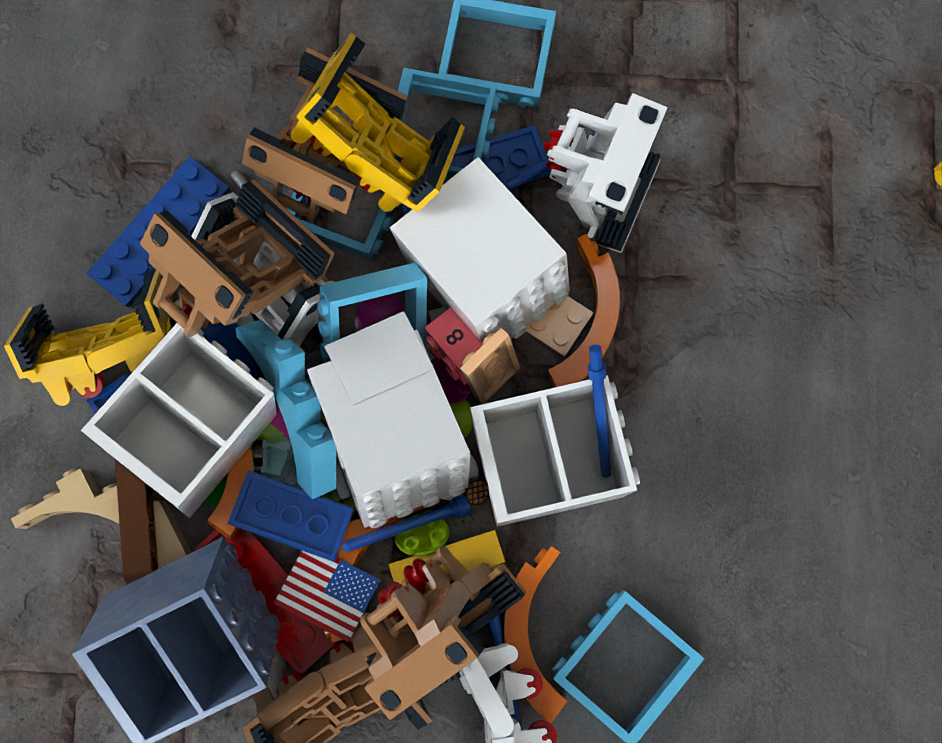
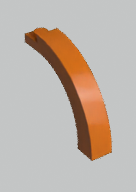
[547,234,620,388]
[208,446,254,541]
[504,546,568,723]

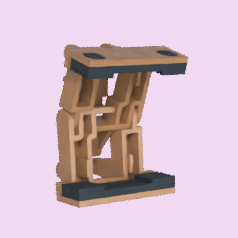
[242,47,408,223]
[140,180,335,337]

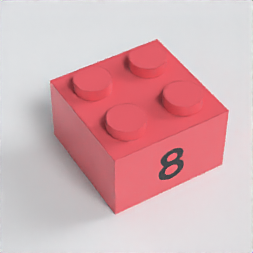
[424,308,483,385]

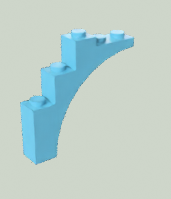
[236,319,336,499]

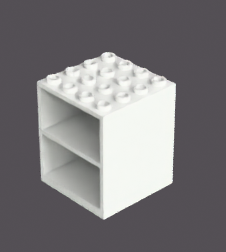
[390,157,570,343]
[81,323,277,518]
[307,330,470,528]
[470,375,640,527]

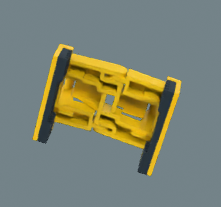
[291,33,465,212]
[4,269,174,406]

